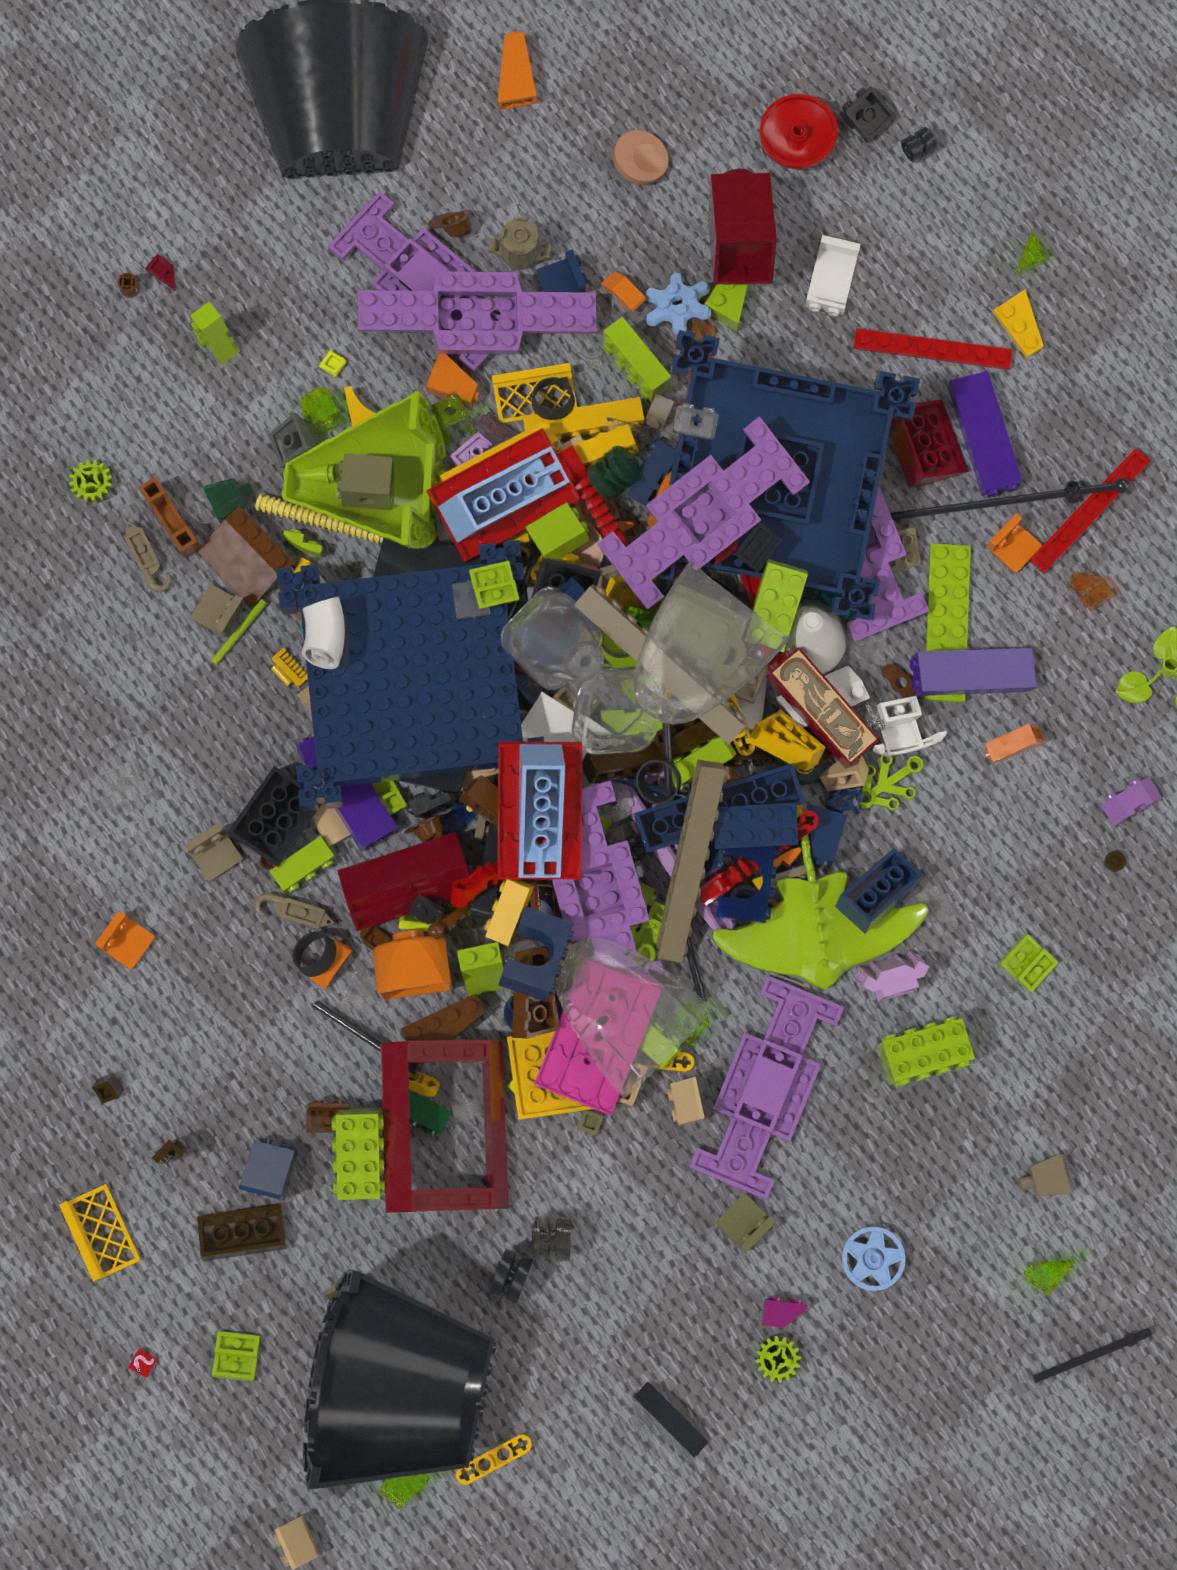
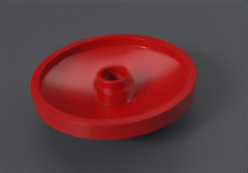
[759,94,838,170]

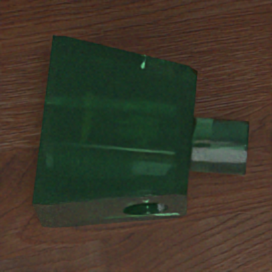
[202,478,254,524]

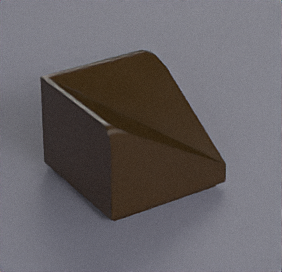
[92,1073,124,1104]

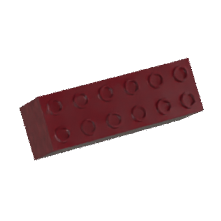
[337,832,470,931]

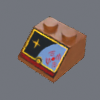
[529,882,560,918]

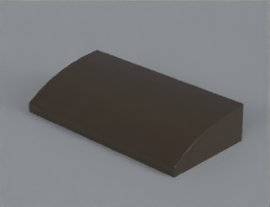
[197,1204,287,1261]

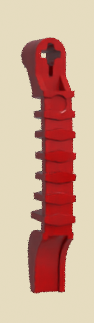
[557,445,629,547]
[700,811,819,907]
[450,862,507,908]

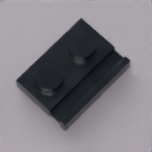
[733,522,783,573]

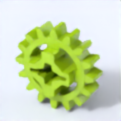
[69,460,113,503]
[755,1336,801,1383]

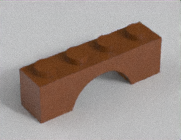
[139,477,201,558]

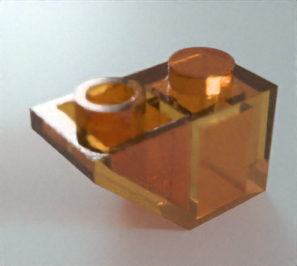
[1069,571,1115,611]

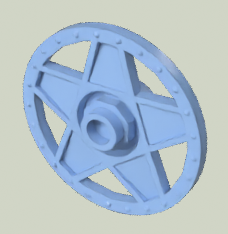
[842,1227,905,1291]

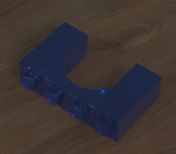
[716,846,780,924]

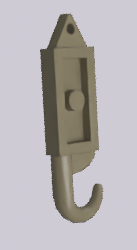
[124,521,171,592]
[255,893,335,930]

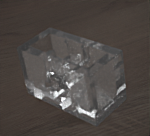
[672,403,719,440]

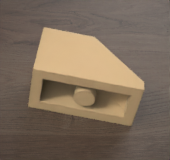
[820,756,869,792]

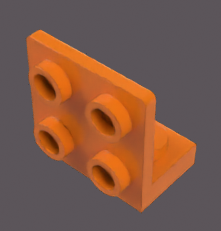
[986,513,1042,573]
[95,911,155,970]

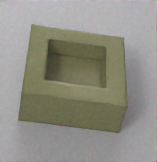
[577,1110,603,1136]

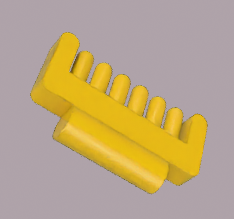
[271,648,308,688]

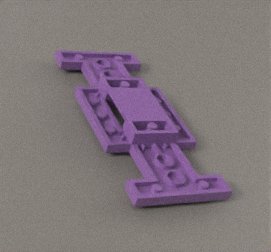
[327,191,502,372]
[597,416,810,609]
[846,486,929,642]
[552,780,666,984]
[689,975,844,1200]

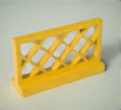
[492,363,577,424]
[59,1184,141,1283]

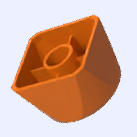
[373,930,453,1000]

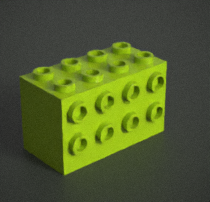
[877,1016,975,1087]
[332,1108,385,1200]

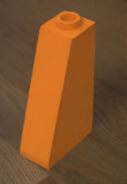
[498,31,537,110]

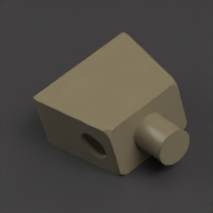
[1018,1154,1072,1196]

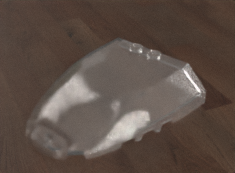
[633,560,790,724]
[555,937,713,1098]

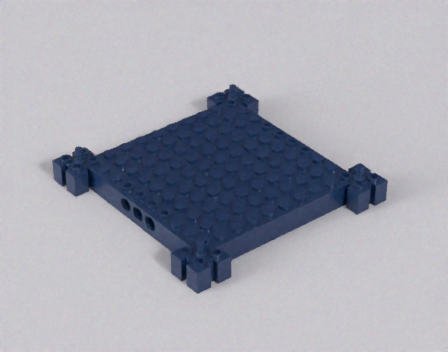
[638,330,920,621]
[276,540,544,812]

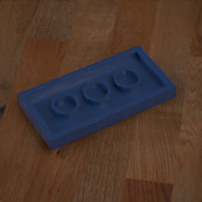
[713,803,798,849]

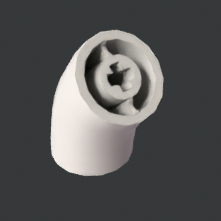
[302,597,345,669]

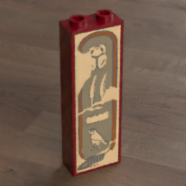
[765,647,880,769]

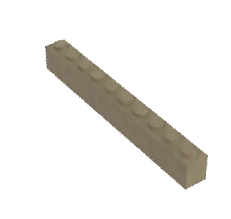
[574,585,747,745]
[655,759,727,962]

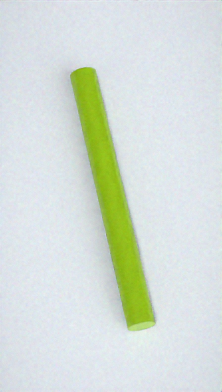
[210,599,267,666]

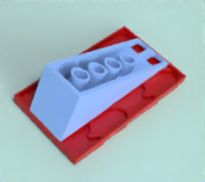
[426,428,581,562]
[497,741,582,879]

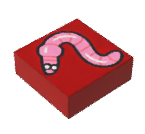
[128,1348,158,1378]

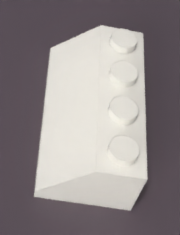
[776,666,870,729]

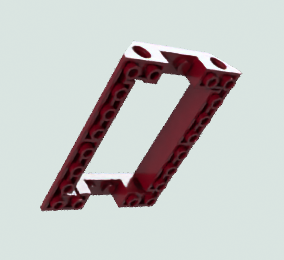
[381,1040,509,1213]

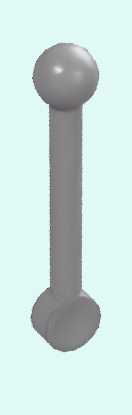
[769,972,810,991]

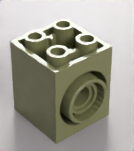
[337,454,393,510]

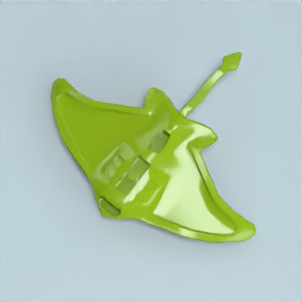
[712,807,928,990]

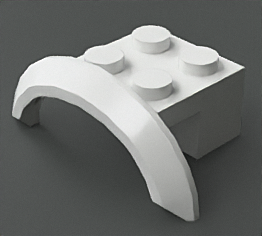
[871,696,947,756]

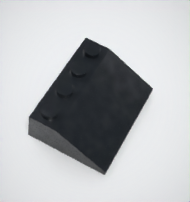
[526,557,601,648]
[227,766,323,867]

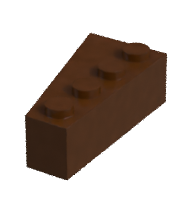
[458,775,498,828]
[512,948,560,1039]
[400,993,485,1068]

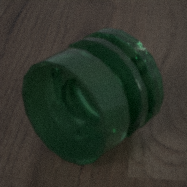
[587,445,641,500]

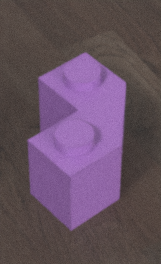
[1101,777,1162,826]

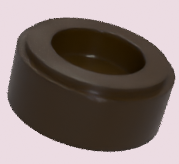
[1104,851,1126,872]

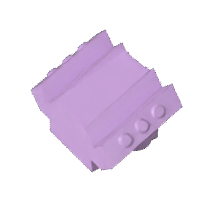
[854,951,929,1002]

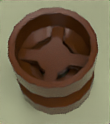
[117,273,140,298]

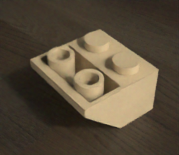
[273,1515,320,1570]

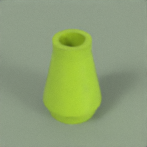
[306,464,336,484]

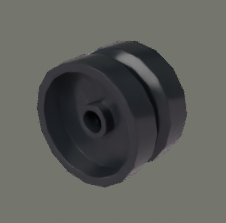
[489,1249,533,1302]

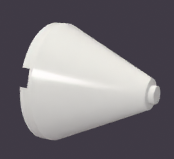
[785,599,847,674]

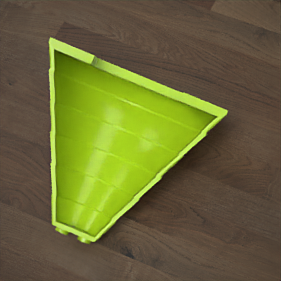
[282,391,448,549]

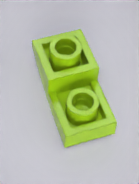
[284,529,323,558]

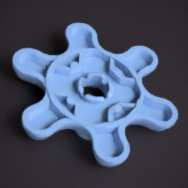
[645,273,712,335]

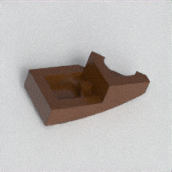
[360,926,392,951]

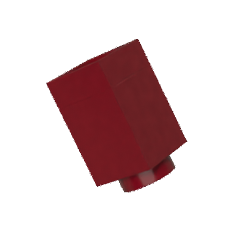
[708,168,777,285]

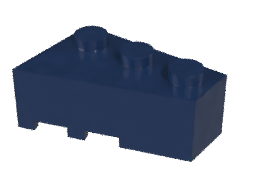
[627,436,677,506]

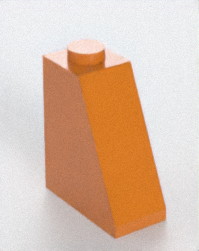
[426,354,480,408]
[985,724,1046,763]

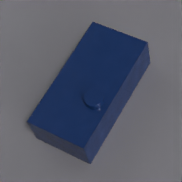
[835,848,924,934]

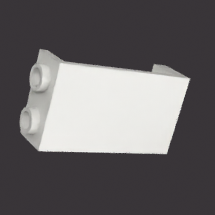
[805,235,861,316]

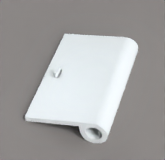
[521,692,625,788]

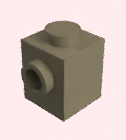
[644,394,674,429]

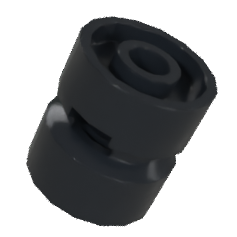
[901,127,938,163]

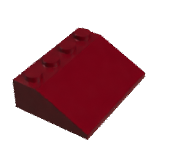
[889,399,968,488]

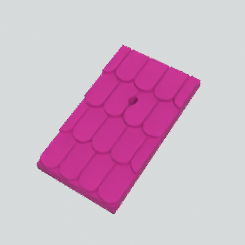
[534,957,662,1116]

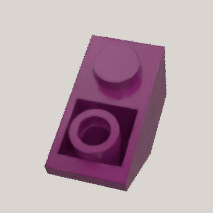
[761,1296,807,1328]

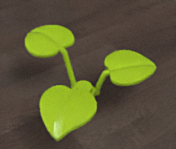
[1115,626,1177,707]

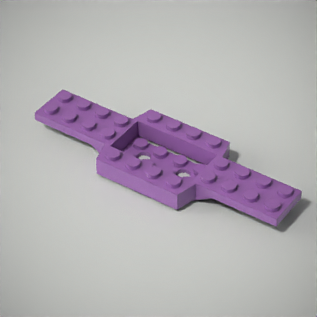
[358,271,597,354]

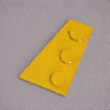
[993,290,1044,359]

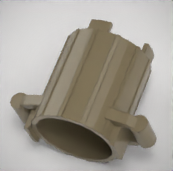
[488,217,552,270]

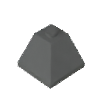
[269,413,321,468]

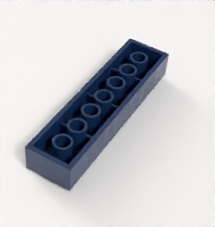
[634,763,805,853]

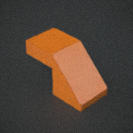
[601,271,646,312]
[309,938,353,989]

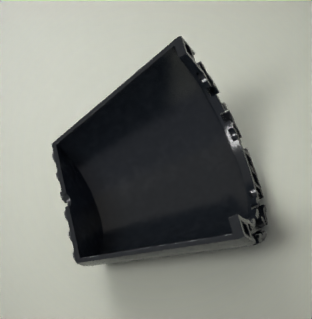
[235,0,428,179]
[303,1269,496,1489]

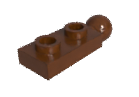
[427,902,472,939]

